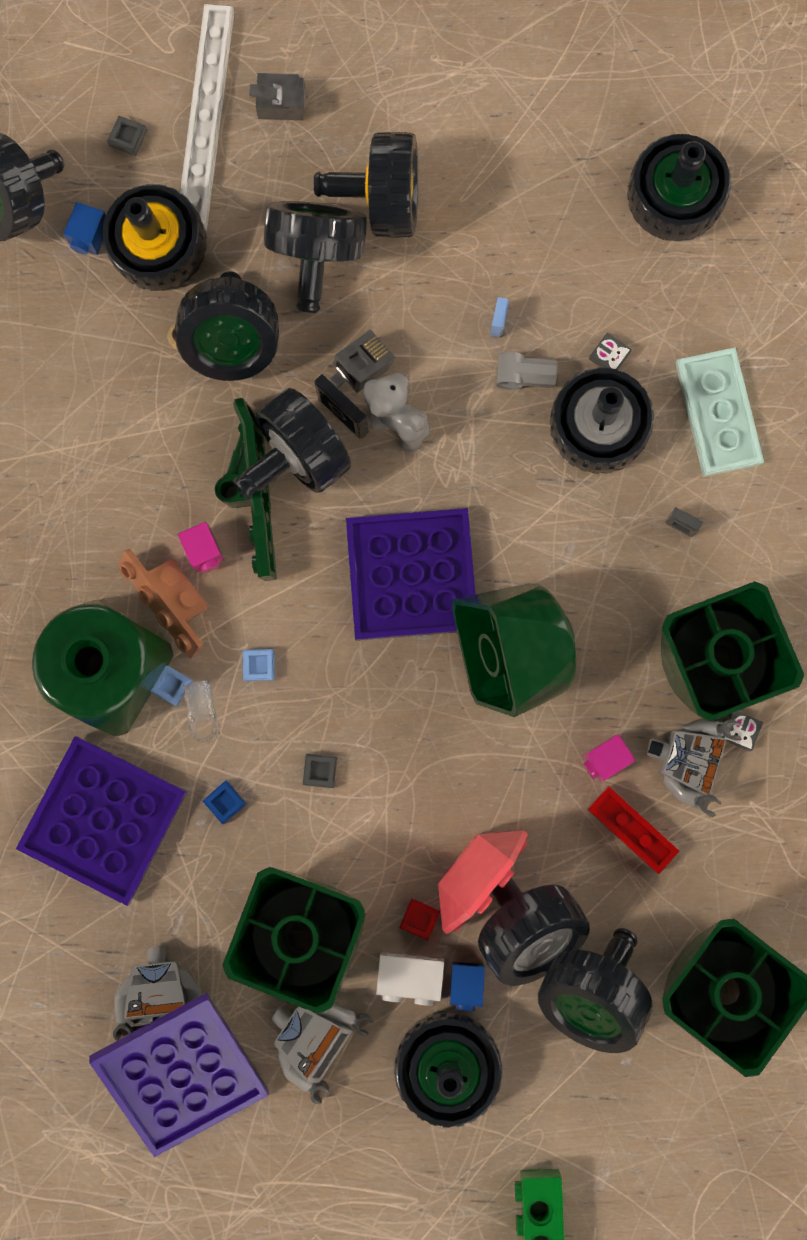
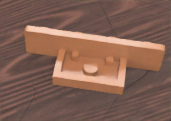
[118,549,208,659]

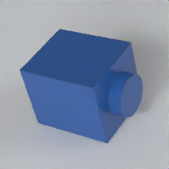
[63,202,106,255]
[450,961,485,1011]

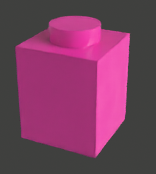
[177,521,224,573]
[583,734,636,782]

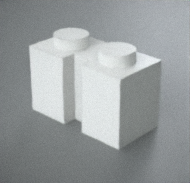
[376,952,444,1006]

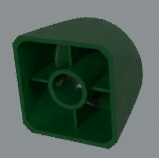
[661,581,804,721]
[452,584,576,717]
[32,600,174,736]
[222,867,366,1014]
[663,919,807,1077]

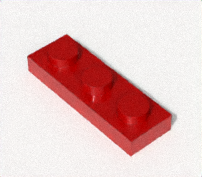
[586,786,680,874]

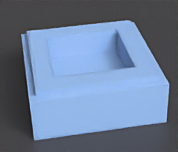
[490,297,509,337]
[243,649,275,682]
[150,665,193,707]

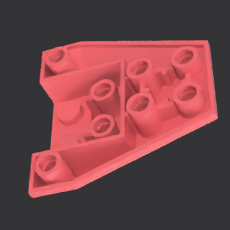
[438,830,528,934]

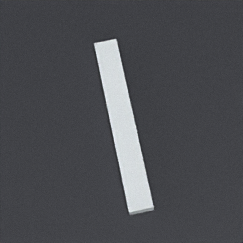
[180,4,234,231]

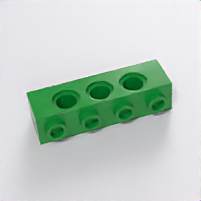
[515,1169,564,1240]

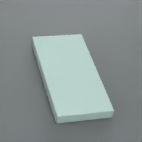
[675,347,764,477]

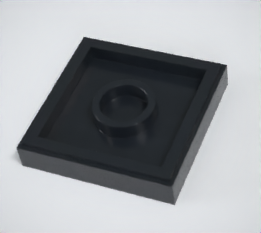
[314,374,369,439]

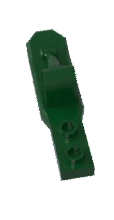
[214,398,277,581]

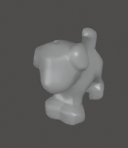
[363,373,430,451]

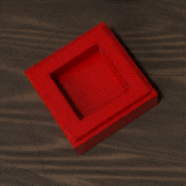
[399,898,440,941]

